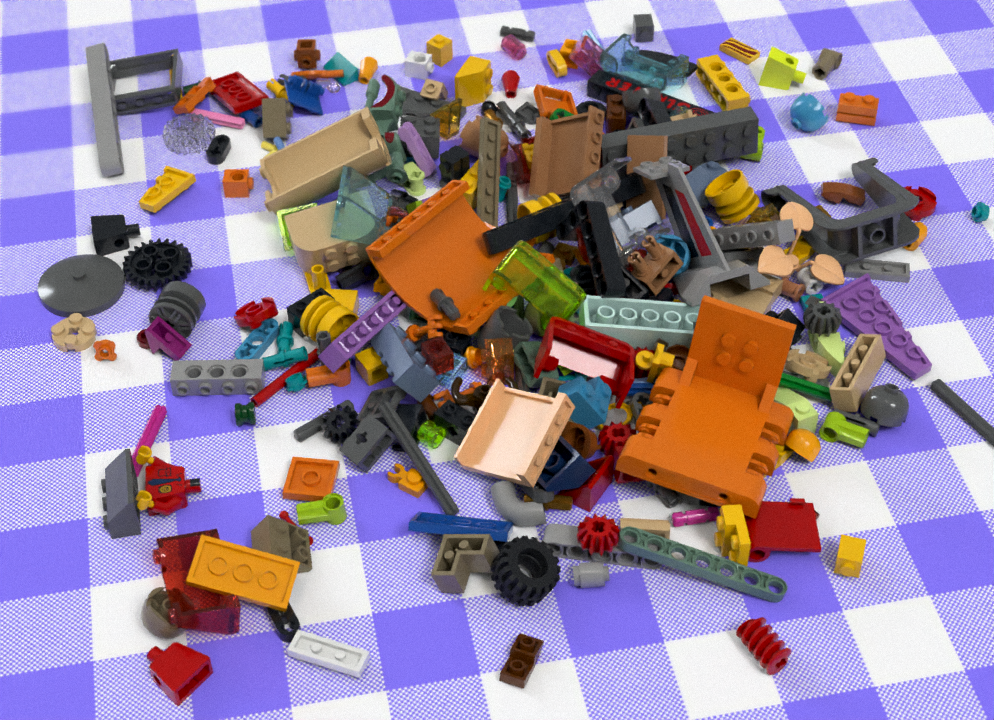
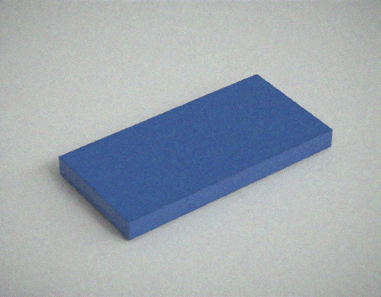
[408,511,514,542]

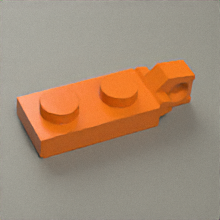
[173,77,216,114]

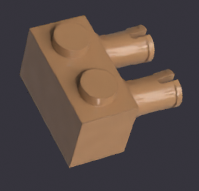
[627,235,684,296]

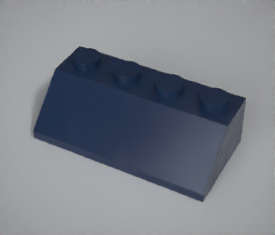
[537,436,596,492]

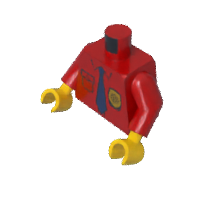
[135,446,202,516]

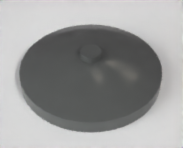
[38,254,125,318]

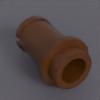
[417,394,439,422]

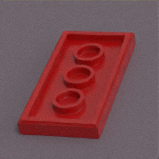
[209,71,269,114]

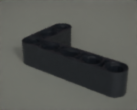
[556,200,626,298]

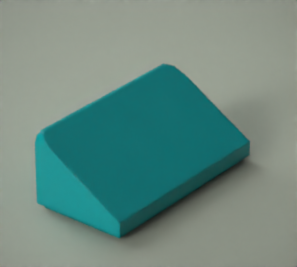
[323,52,359,86]

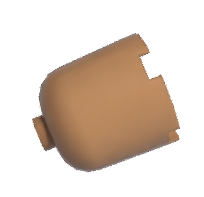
[459,115,509,159]

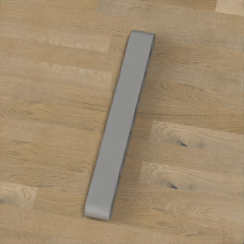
[85,42,124,178]

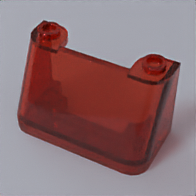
[152,529,241,635]

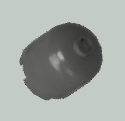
[477,306,533,363]

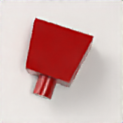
[147,642,213,706]

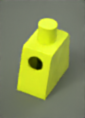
[759,47,806,90]

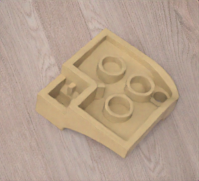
[710,274,783,315]

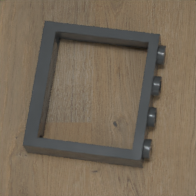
[110,49,183,115]

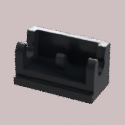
[389,404,428,452]

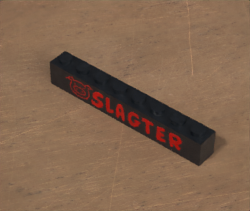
[587,69,715,117]

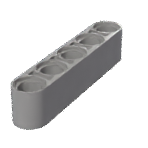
[543,524,663,570]

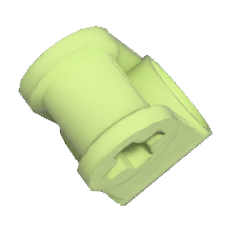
[399,161,426,196]

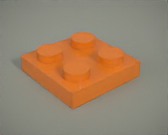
[282,456,340,501]

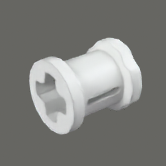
[797,267,824,295]

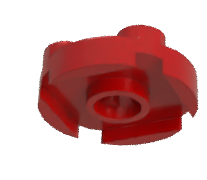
[904,186,937,221]
[234,297,279,329]

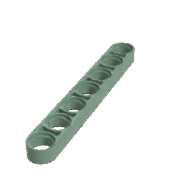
[618,526,787,602]

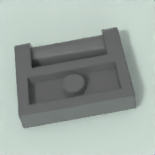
[356,385,407,427]

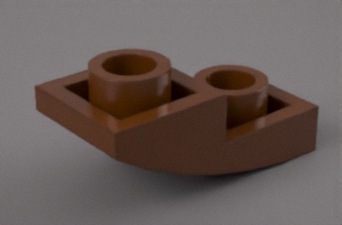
[499,633,544,689]

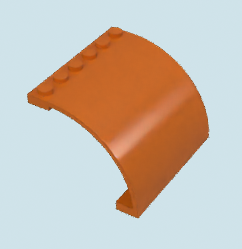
[365,180,556,335]

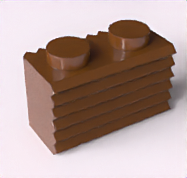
[606,94,626,134]

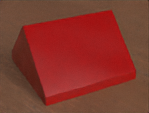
[558,455,614,512]

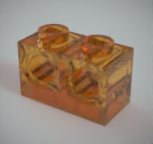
[480,337,514,386]

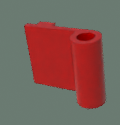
[744,498,822,563]

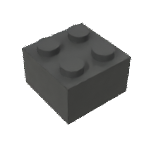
[400,115,440,158]

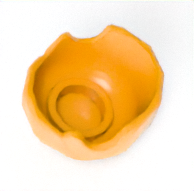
[785,429,821,462]

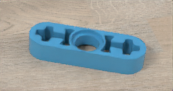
[235,318,279,359]

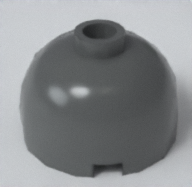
[622,88,661,118]
[860,383,909,427]

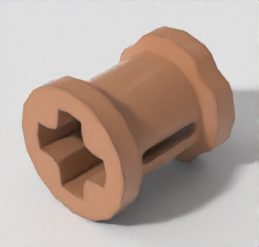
[780,277,805,302]

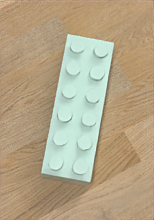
[579,295,701,350]

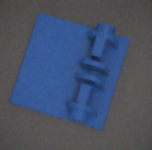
[284,75,325,115]

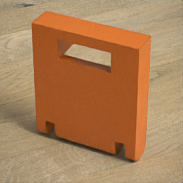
[533,84,578,119]

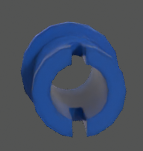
[239,109,263,128]

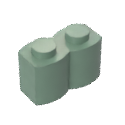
[512,341,559,388]

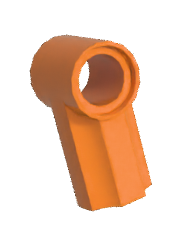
[305,360,351,388]

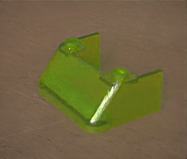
[482,240,587,330]

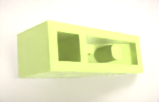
[774,385,819,433]

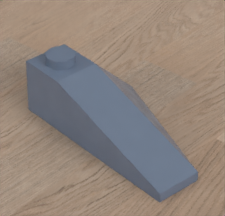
[685,161,727,208]

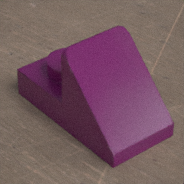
[144,316,192,361]

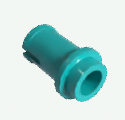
[499,176,511,202]

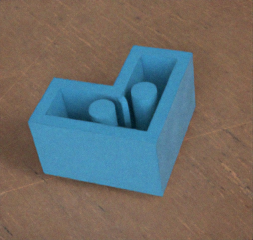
[557,376,612,429]

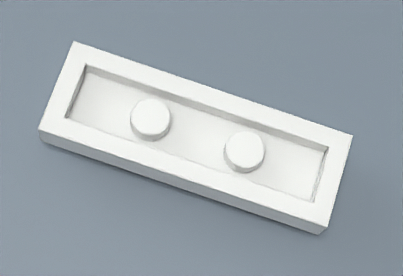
[287,629,370,678]

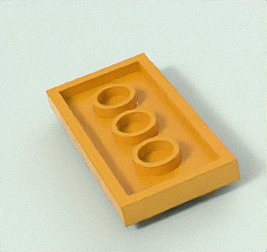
[186,534,300,612]

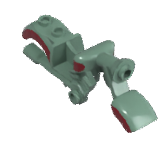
[350,74,408,190]

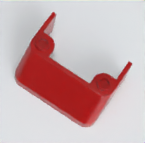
[534,317,634,409]

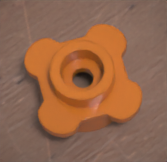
[93,339,117,361]

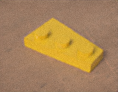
[139,166,196,213]

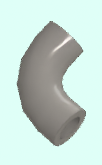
[491,481,547,526]

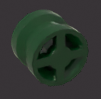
[235,402,256,426]

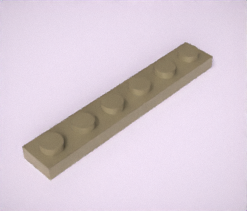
[476,116,501,227]

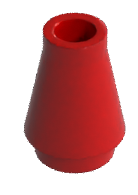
[501,70,520,98]

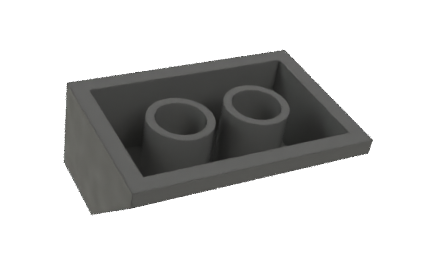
[101,448,141,539]

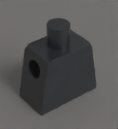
[90,214,141,256]

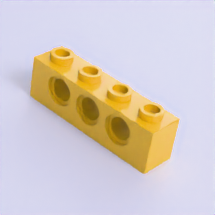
[696,55,750,111]

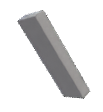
[844,259,910,283]

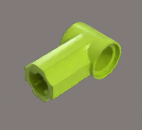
[819,411,870,448]
[296,493,347,525]

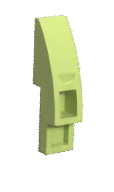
[807,301,846,377]

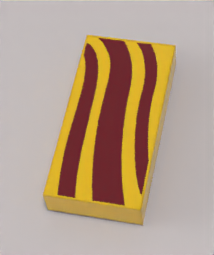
[719,37,760,65]

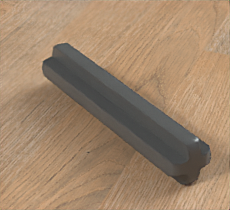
[293,400,354,442]

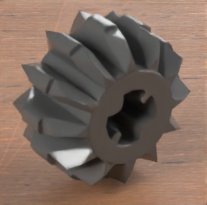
[803,300,842,337]

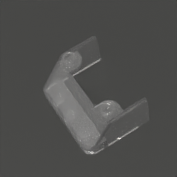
[570,156,671,259]

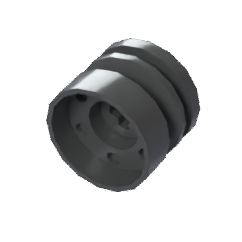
[148,281,206,339]

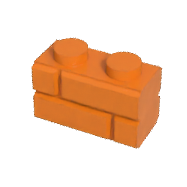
[836,92,879,126]

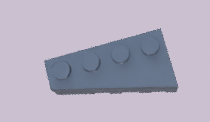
[370,322,440,403]

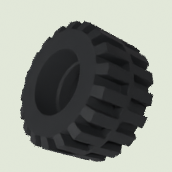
[490,536,561,607]

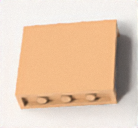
[454,378,575,488]

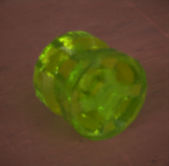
[417,420,446,449]

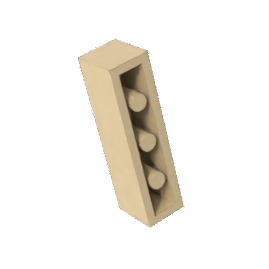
[829,334,886,412]

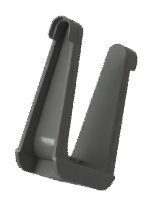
[761,157,920,265]

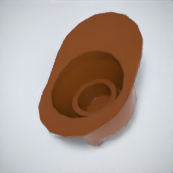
[561,421,601,459]

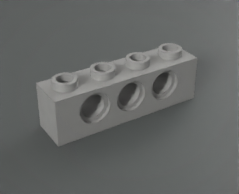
[712,219,796,250]
[170,359,266,396]

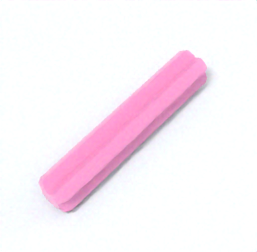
[191,108,246,129]

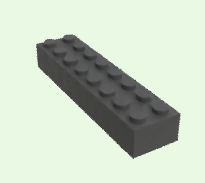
[599,106,759,182]

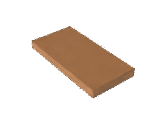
[626,135,668,219]

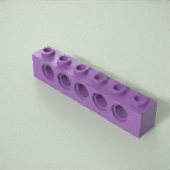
[318,290,407,373]

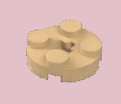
[51,313,97,352]
[785,349,832,383]

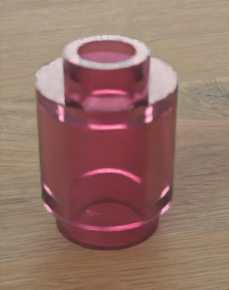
[501,34,527,60]

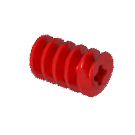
[736,617,792,675]

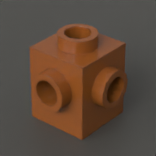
[294,39,321,69]

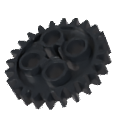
[122,238,193,291]

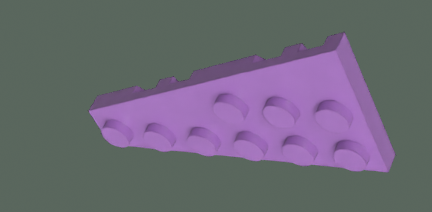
[821,273,932,380]

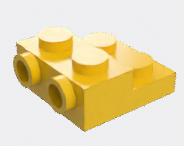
[714,504,751,566]

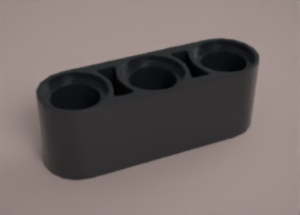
[638,98,672,126]

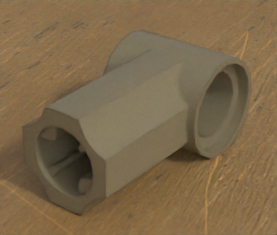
[812,48,843,80]

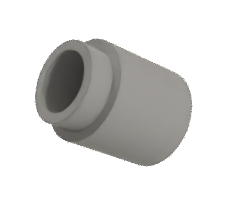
[573,561,610,588]

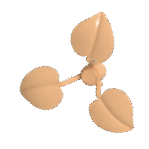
[757,202,845,285]

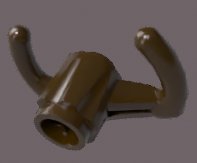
[451,377,519,415]

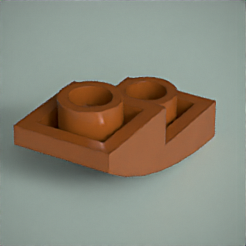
[821,182,865,206]

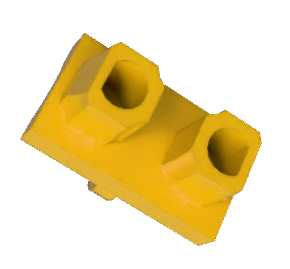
[635,343,675,383]

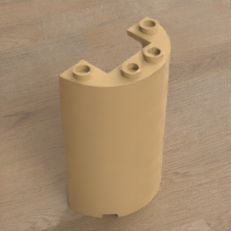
[259,106,392,218]

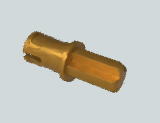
[524,493,573,511]

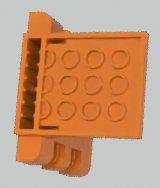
[615,295,797,519]

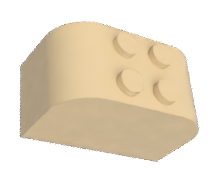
[284,191,379,274]

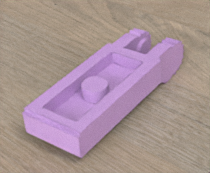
[397,121,437,177]

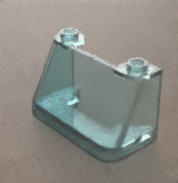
[600,33,689,92]
[330,165,393,244]

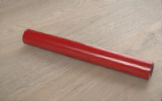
[250,348,319,407]

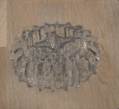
[162,113,216,156]

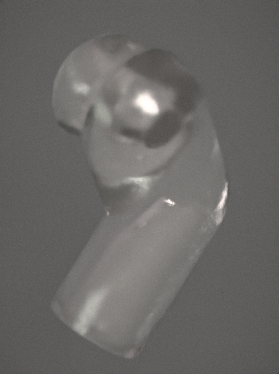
[316,78,340,94]

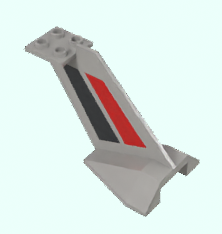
[633,156,770,307]

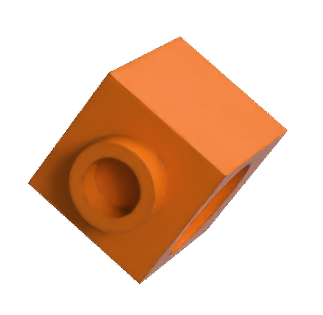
[223,169,254,198]

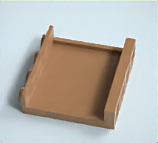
[529,105,605,198]

